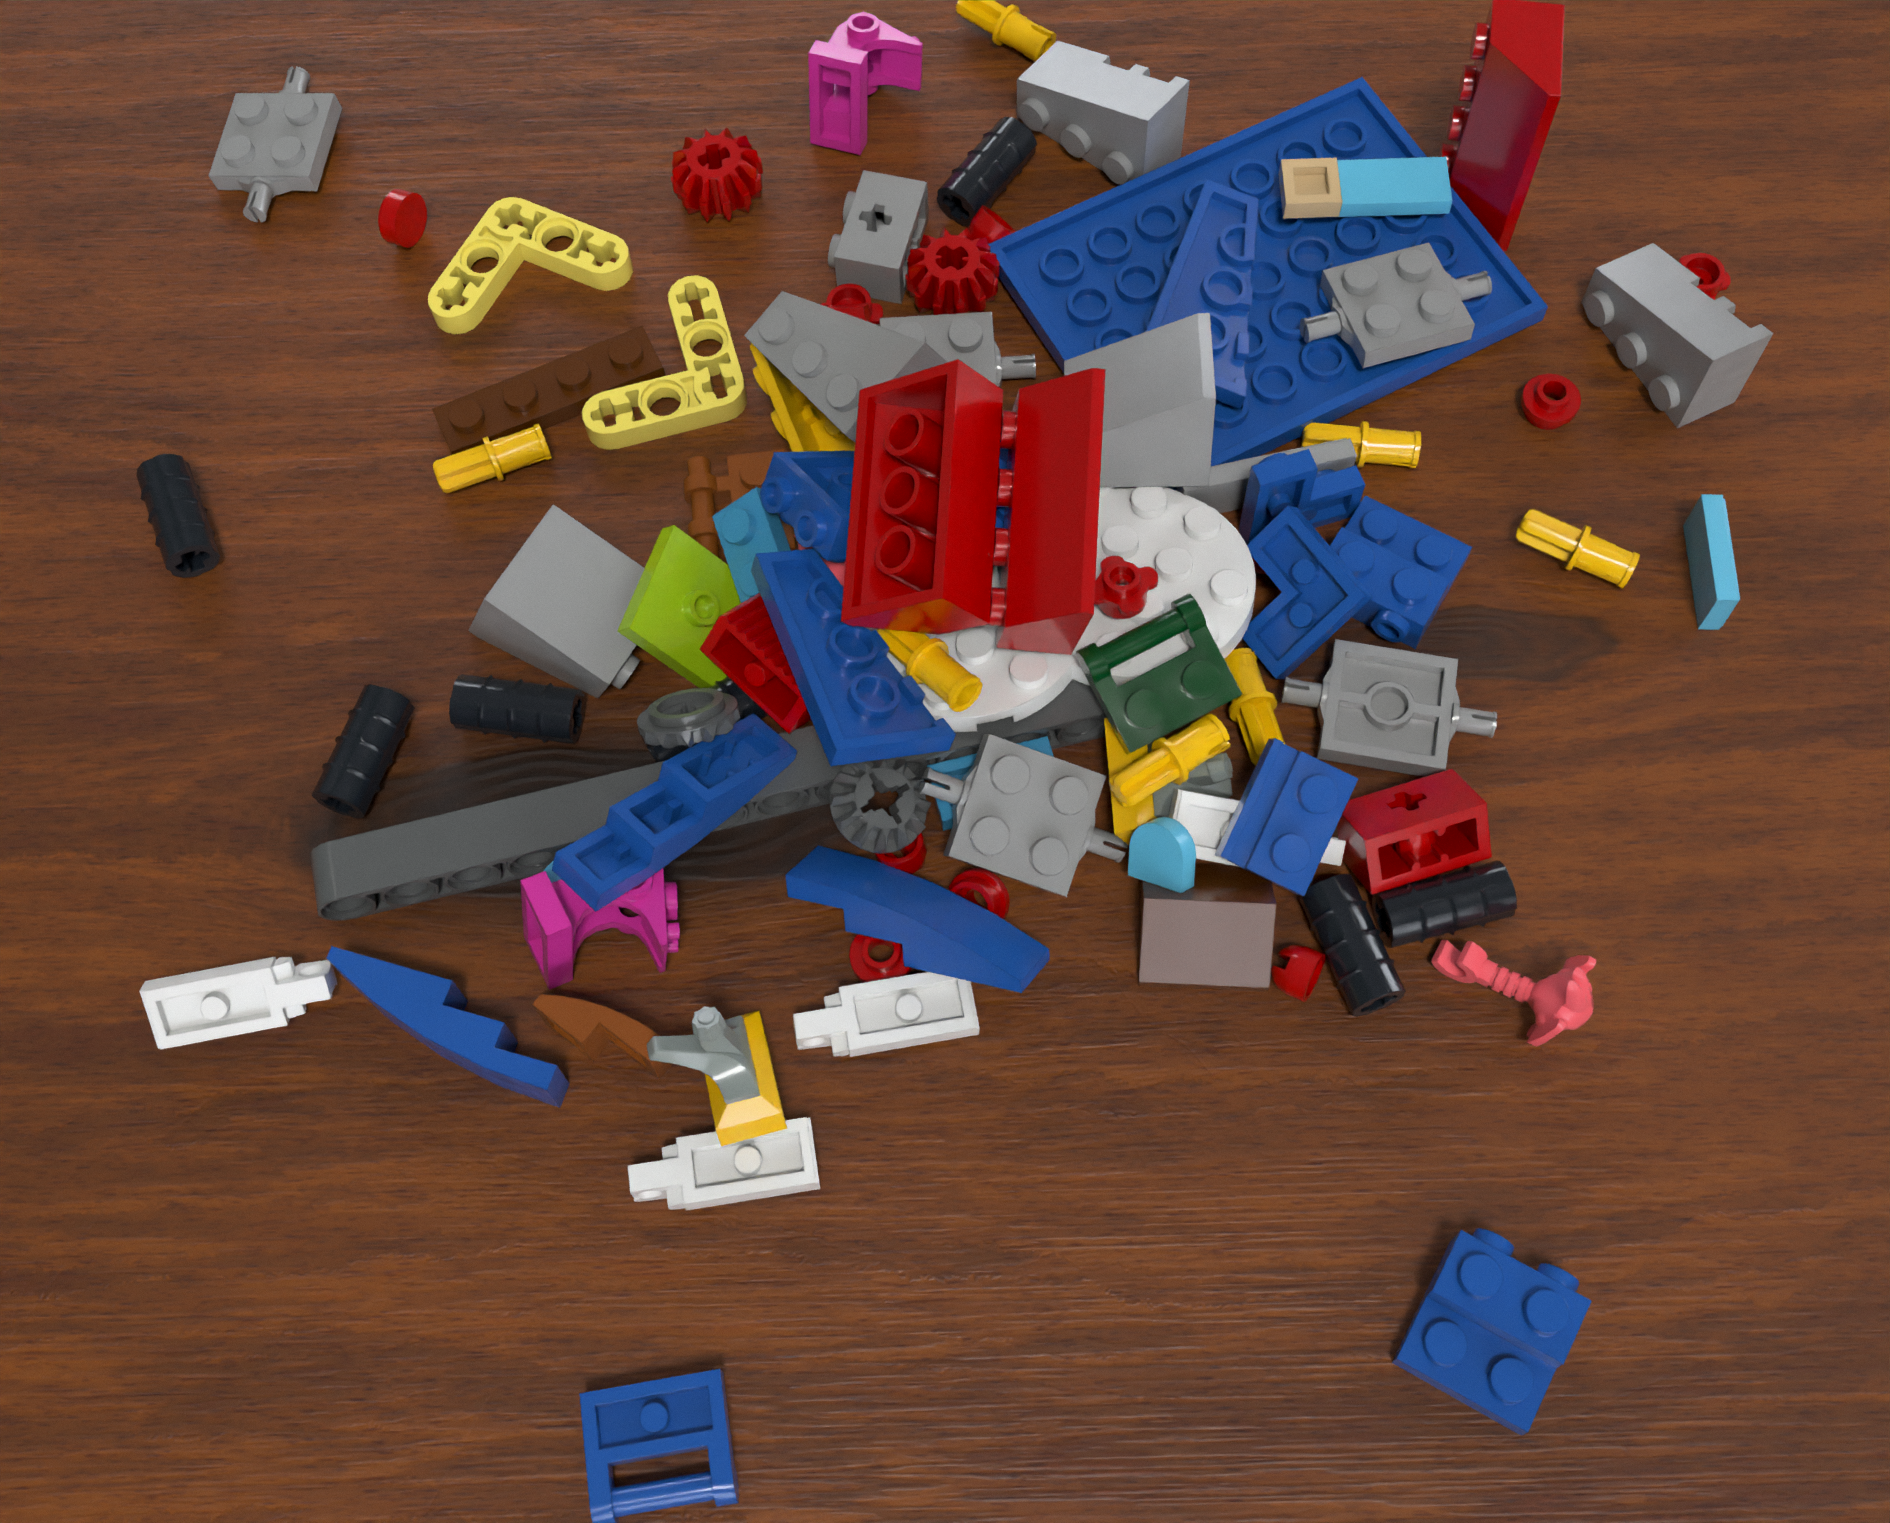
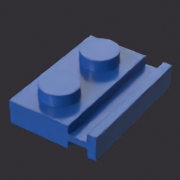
[1215,738,1358,896]

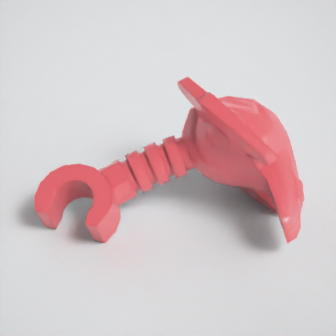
[1431,940,1596,1047]

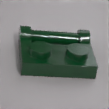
[1076,594,1243,755]

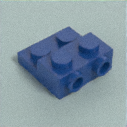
[760,450,855,563]
[1330,496,1472,649]
[1392,1228,1592,1436]

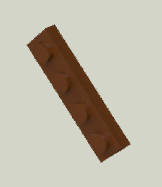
[432,326,665,455]

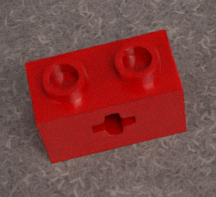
[1337,769,1492,895]

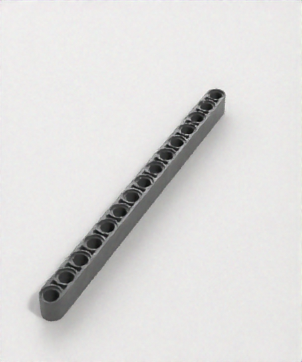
[310,679,1107,921]

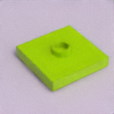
[617,525,741,688]

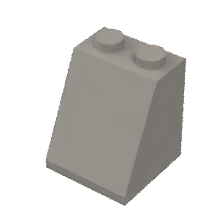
[1064,313,1216,487]
[468,504,645,699]

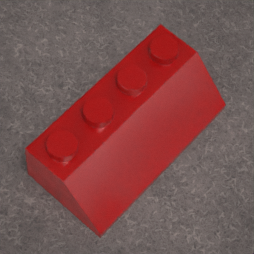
[1438,0,1565,251]
[841,359,1003,635]
[987,368,1106,655]

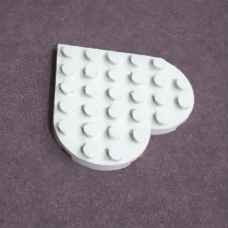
[865,487,1256,732]

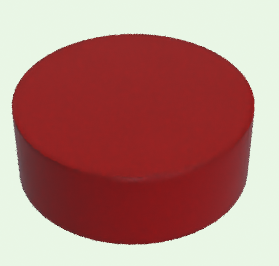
[378,189,427,248]

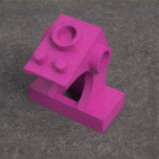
[808,11,923,155]
[520,868,680,990]

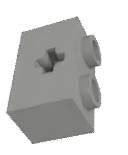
[828,170,929,304]

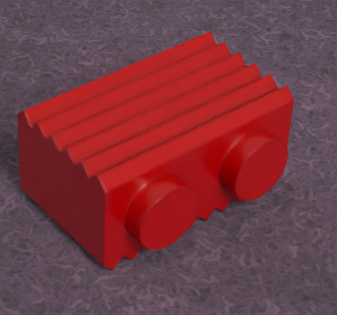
[700,593,811,735]

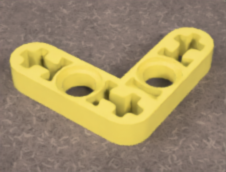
[428,197,633,334]
[582,275,747,450]

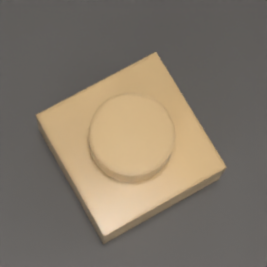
[1278,158,1342,219]

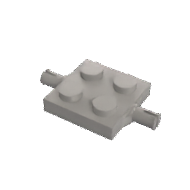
[209,66,342,222]
[1300,243,1492,368]
[880,312,1036,388]
[1281,639,1497,777]
[919,734,1128,897]

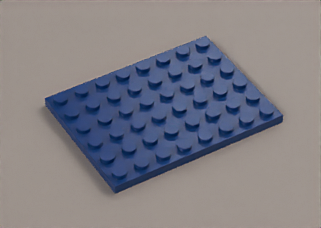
[988,77,1548,490]

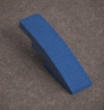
[552,713,797,912]
[785,845,1050,993]
[326,946,570,1108]

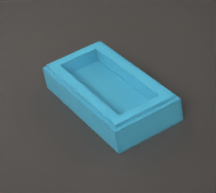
[1337,157,1453,217]
[1683,494,1740,630]

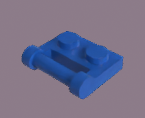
[579,1369,739,1523]

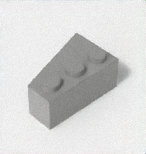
[1017,41,1190,185]
[1581,243,1774,428]
[744,291,947,442]

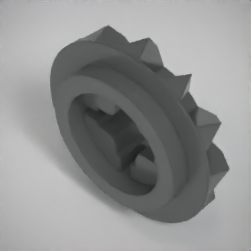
[637,688,741,749]
[829,758,931,854]

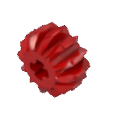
[671,127,763,222]
[905,226,999,315]

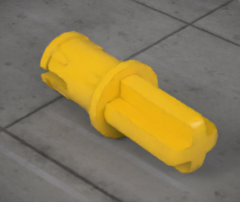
[956,0,1056,62]
[1301,421,1421,469]
[433,423,552,493]
[1515,509,1640,589]
[877,629,982,712]
[1224,648,1285,766]
[1109,713,1231,807]

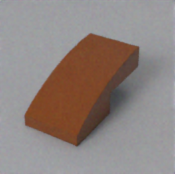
[532,994,673,1080]

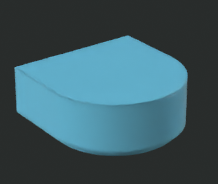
[1128,817,1196,893]

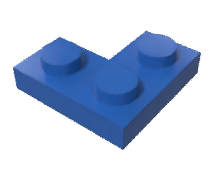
[1239,449,1365,545]
[1242,505,1373,679]

